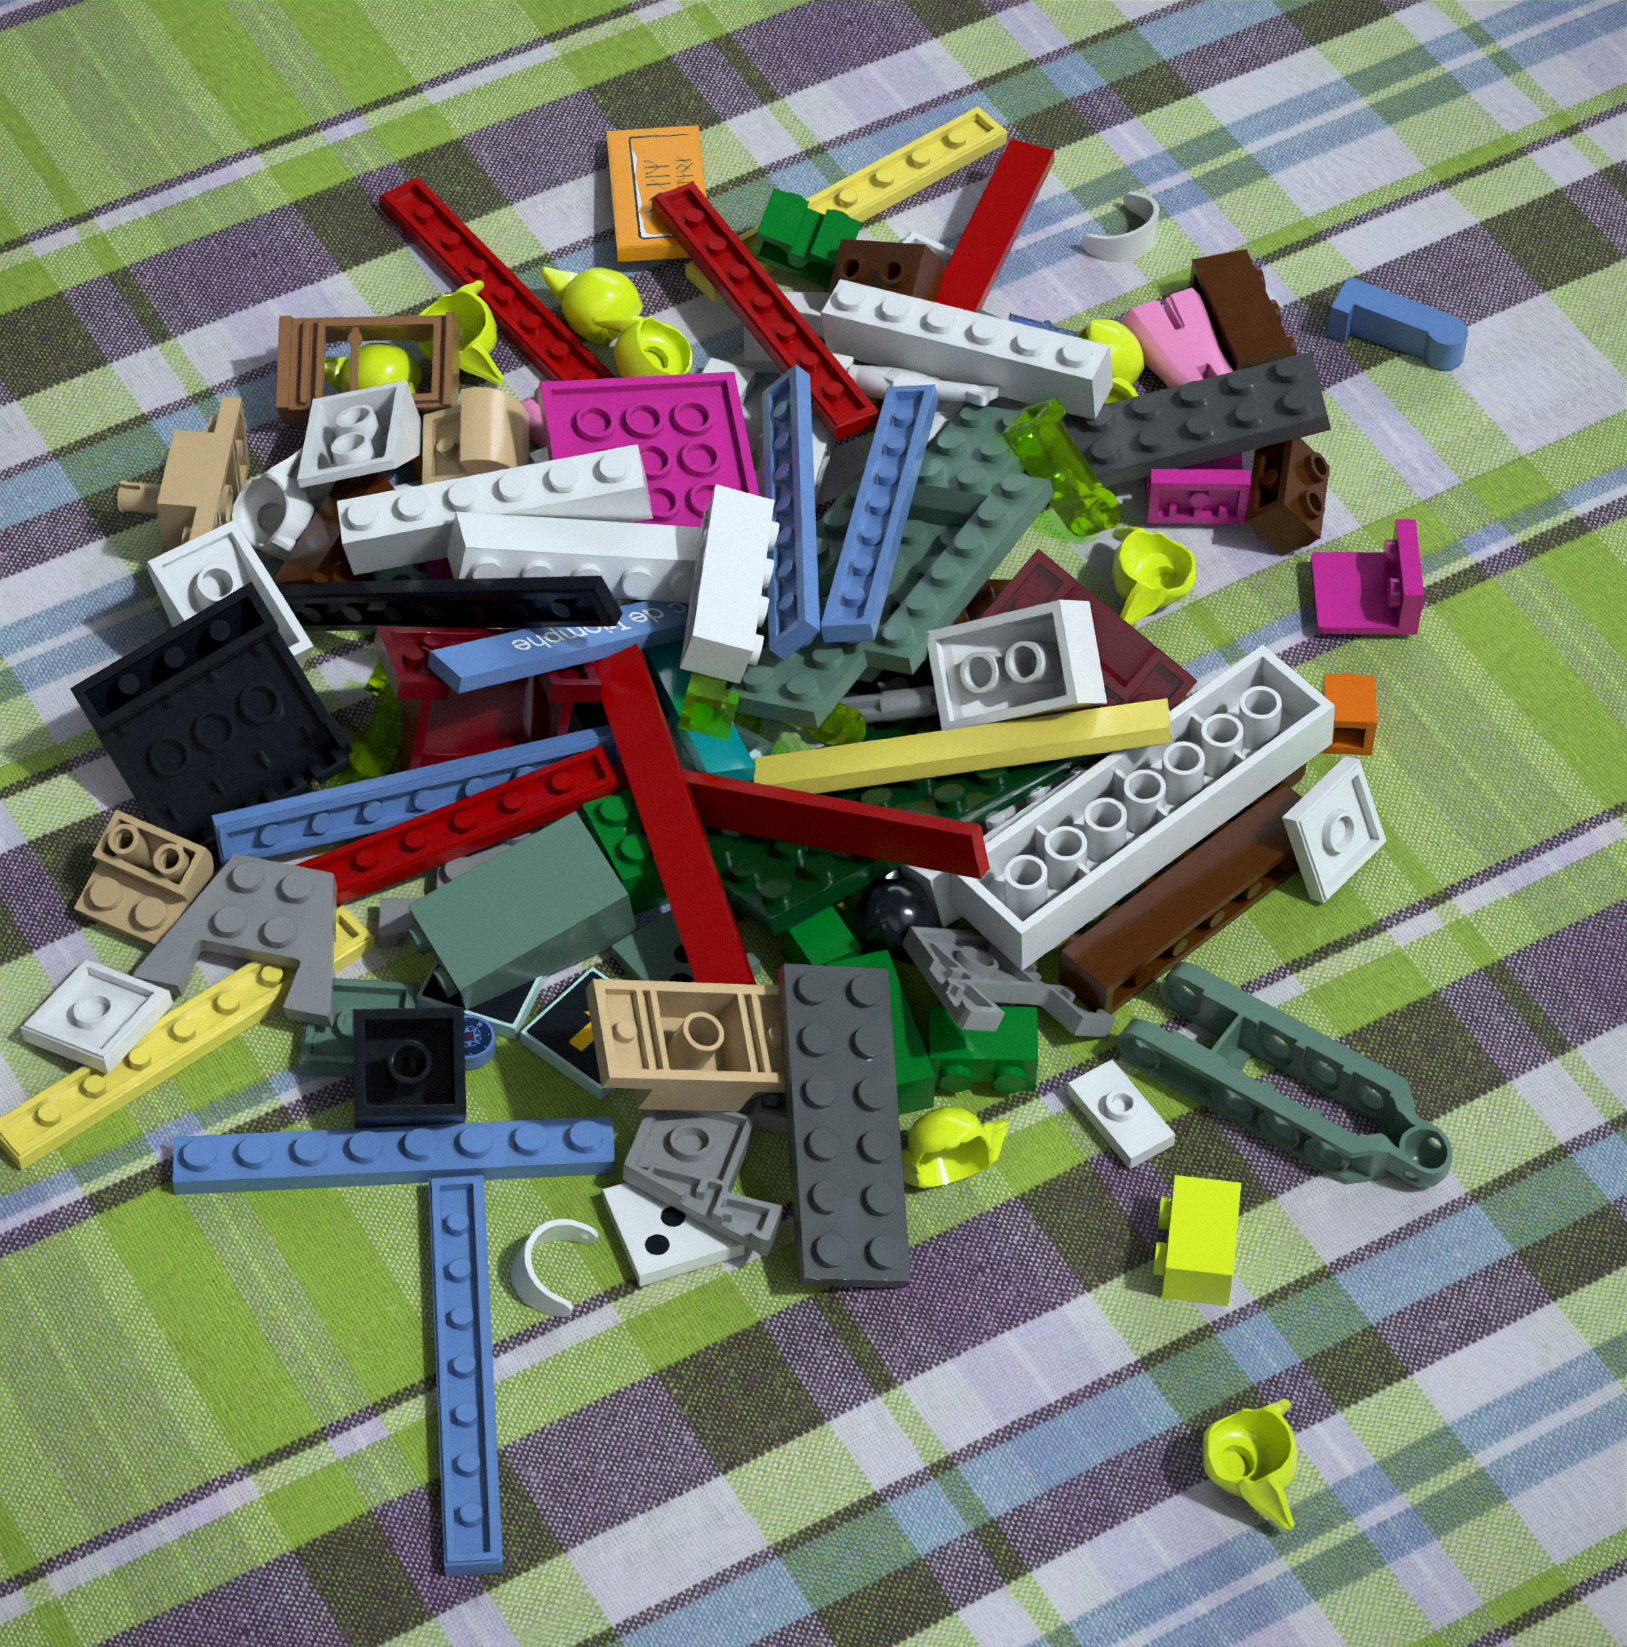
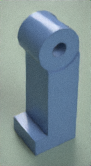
[1327,276,1469,371]

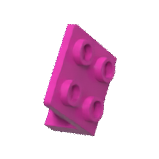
[1145,453,1251,524]
[1310,519,1424,635]

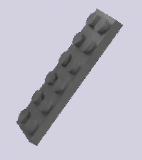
[1033,352,1331,501]
[777,964,911,1288]

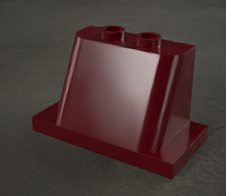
[980,549,1198,712]
[374,626,602,772]

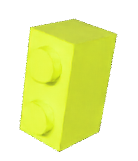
[1153,1175,1241,1306]

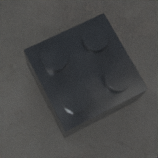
[352,1007,466,1128]

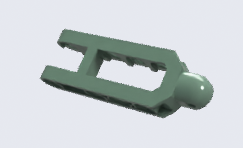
[1116,962,1452,1188]

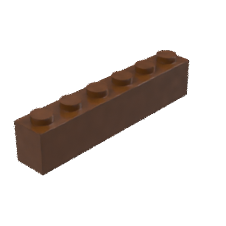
[1059,783,1302,1015]

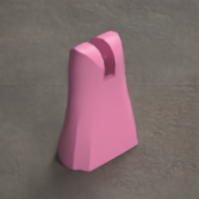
[1121,288,1234,388]

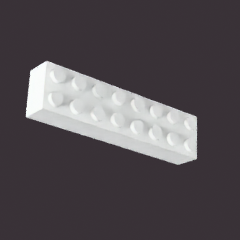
[950,645,1335,971]

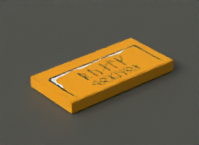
[606,125,707,262]

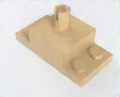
[117,396,250,553]
[586,979,785,1112]

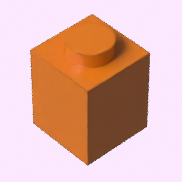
[1321,673,1377,755]

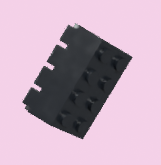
[70,581,353,851]

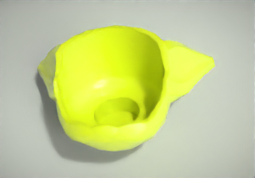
[540,267,643,345]
[418,280,504,385]
[593,316,693,378]
[1078,319,1144,404]
[325,343,422,394]
[1111,527,1196,626]
[901,1107,1009,1188]
[1202,1399,1298,1531]

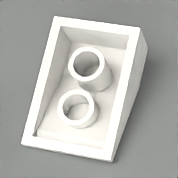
[297,380,423,488]
[146,520,313,669]
[927,600,1107,730]

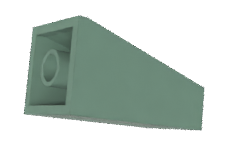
[406,811,637,1010]

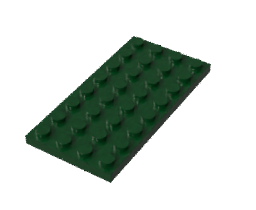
[702,685,1105,936]

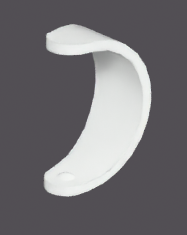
[1081,191,1159,262]
[510,1219,598,1317]

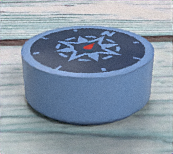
[464,1015,496,1070]

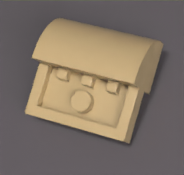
[422,387,529,485]
[73,809,214,948]

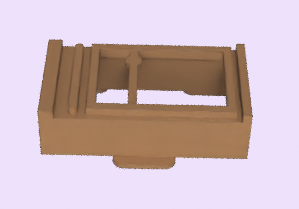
[276,312,461,424]

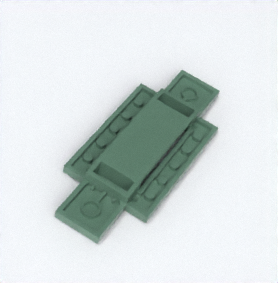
[725,403,1055,729]

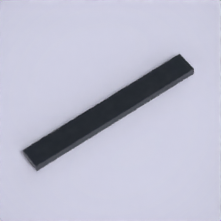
[275,576,623,631]

